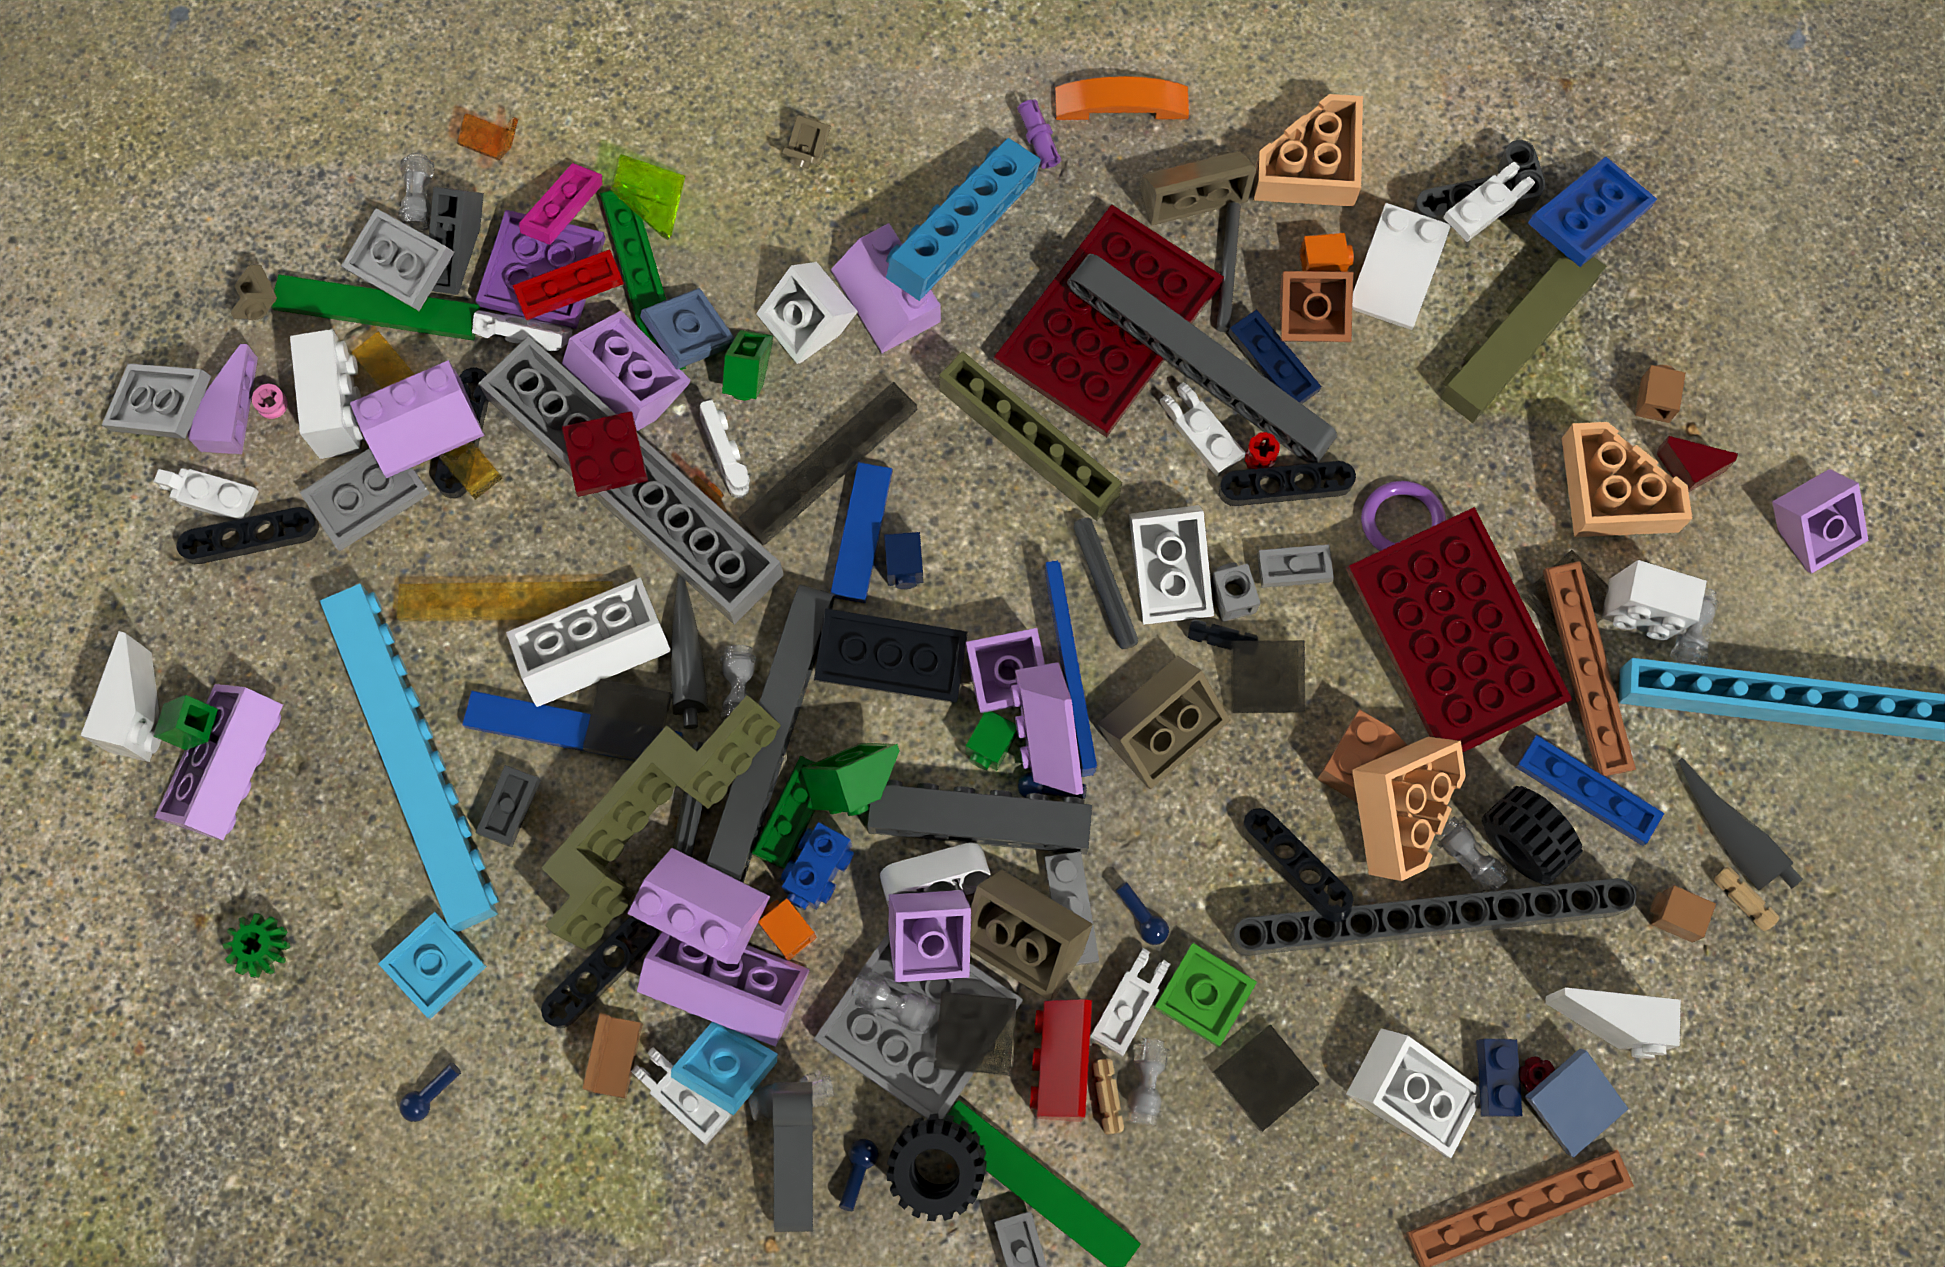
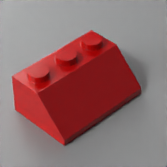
[1030,999,1092,1122]

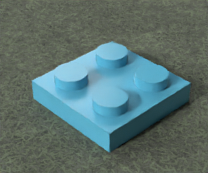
[378,912,487,1019]
[671,1022,778,1116]

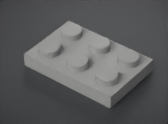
[341,208,455,311]
[102,364,211,439]
[300,448,430,551]

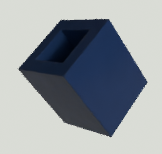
[884,532,924,589]

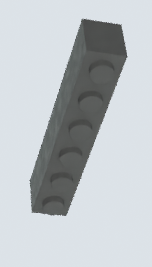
[867,779,1092,855]

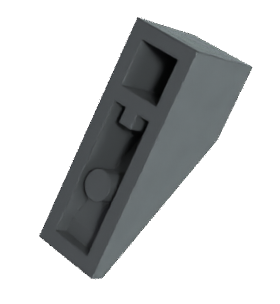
[429,187,484,295]

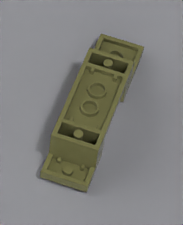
[541,695,781,950]

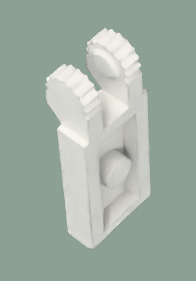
[1443,161,1535,242]
[1160,382,1246,477]
[700,400,750,499]
[1090,948,1170,1057]
[631,1047,732,1145]

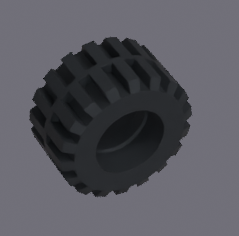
[1481,786,1583,885]
[886,1113,987,1222]

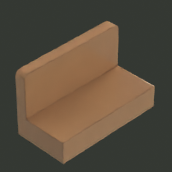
[583,1013,643,1099]

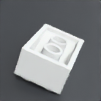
[1352,203,1451,330]
[1129,505,1214,625]
[81,631,161,762]
[1545,987,1681,1059]
[1346,1028,1480,1158]

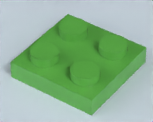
[1154,943,1257,1048]

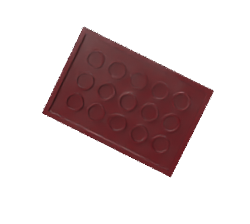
[994,204,1224,438]
[1346,507,1572,753]

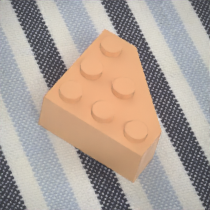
[1253,94,1363,207]
[1562,422,1692,537]
[1352,737,1466,881]

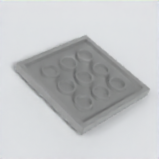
[814,931,1023,1119]

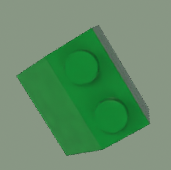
[801,743,900,816]

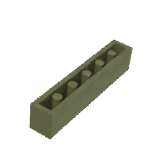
[1441,250,1607,423]
[939,351,1122,521]

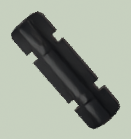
[1188,619,1258,655]

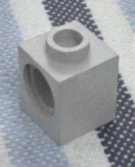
[1211,563,1260,622]

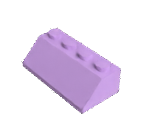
[154,684,283,840]
[637,932,809,1047]

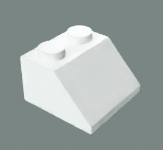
[756,262,858,364]

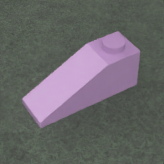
[187,344,258,454]

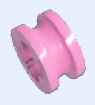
[252,384,288,419]

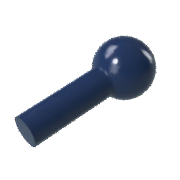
[1018,772,1087,799]
[1115,882,1169,945]
[399,1063,461,1122]
[839,1139,879,1212]

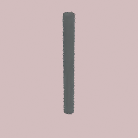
[1217,202,1241,332]

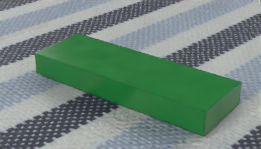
[752,755,815,870]

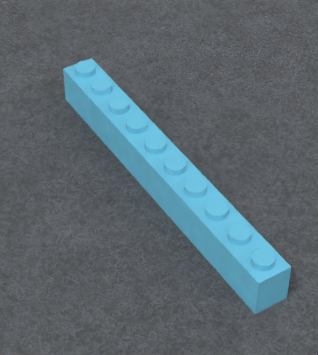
[320,584,499,933]
[1618,658,1945,742]

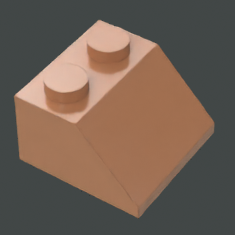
[1280,271,1353,342]
[1317,709,1407,803]

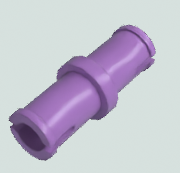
[1017,99,1061,169]

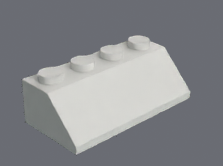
[506,578,671,707]

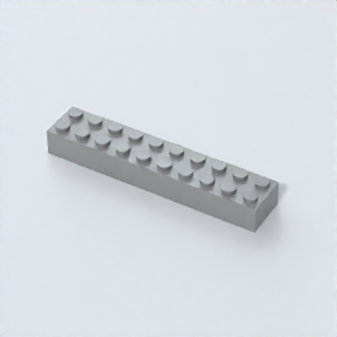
[478,336,784,625]

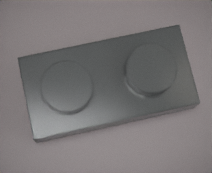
[475,765,541,848]

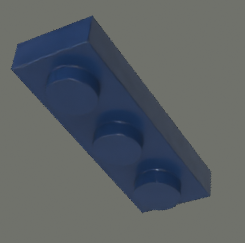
[1228,309,1322,404]

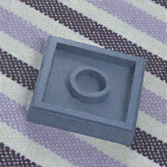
[640,288,735,370]
[1525,1048,1628,1158]

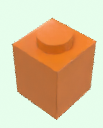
[1299,233,1354,272]
[758,898,817,961]

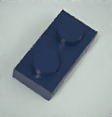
[1476,1039,1523,1117]

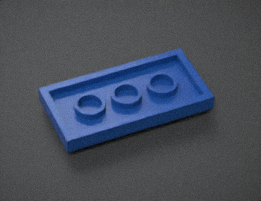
[1528,157,1657,267]

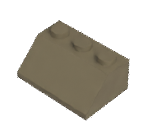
[1140,151,1256,226]
[1097,656,1230,789]
[970,869,1093,1001]

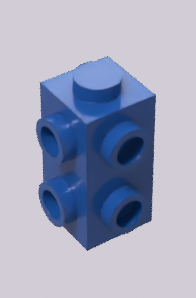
[780,822,854,910]

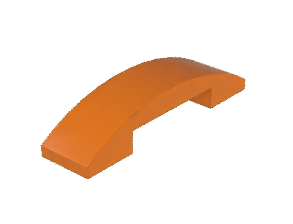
[1055,76,1189,120]

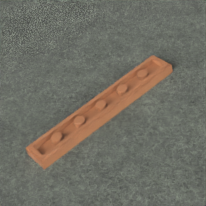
[1543,561,1636,777]
[1406,1150,1634,1267]

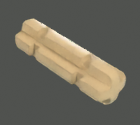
[1714,867,1780,931]
[1092,1058,1124,1135]

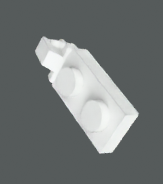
[472,310,573,351]
[153,468,259,520]

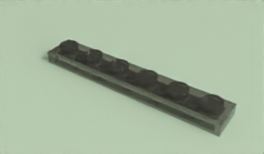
[739,381,918,546]

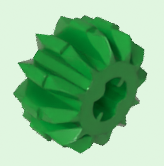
[222,913,291,978]

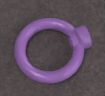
[1361,481,1446,551]

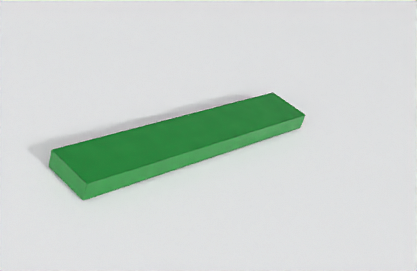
[600,184,686,370]
[271,274,481,341]
[944,1100,1141,1267]

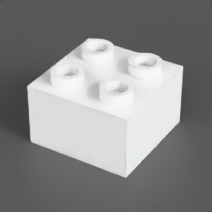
[1601,560,1707,640]

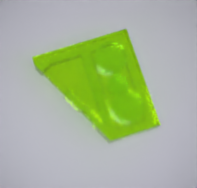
[610,154,685,240]

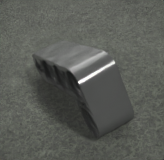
[1412,140,1545,227]
[773,1082,813,1233]

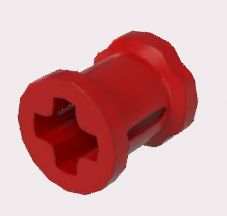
[1244,432,1280,469]

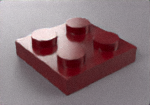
[562,411,648,497]

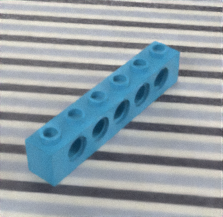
[886,138,1041,301]

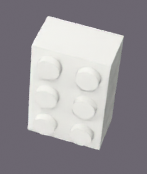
[290,329,365,459]

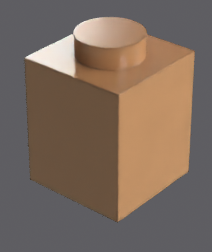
[1635,365,1686,423]
[1650,885,1716,943]

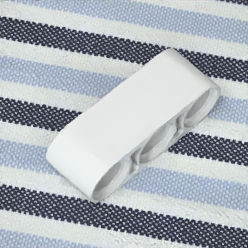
[880,843,991,907]

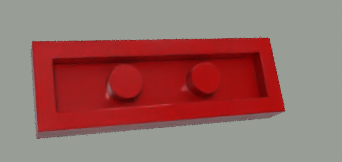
[512,249,624,321]

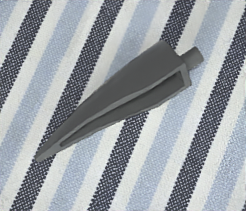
[671,576,709,729]
[1679,758,1803,891]

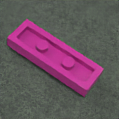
[519,163,603,245]

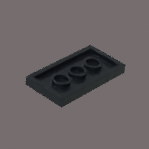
[814,609,968,703]

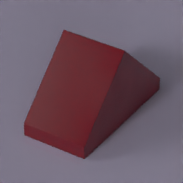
[1657,436,1738,492]

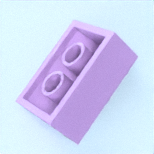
[831,223,941,354]
[562,311,690,431]
[350,360,484,478]
[1011,662,1083,795]
[627,848,770,964]

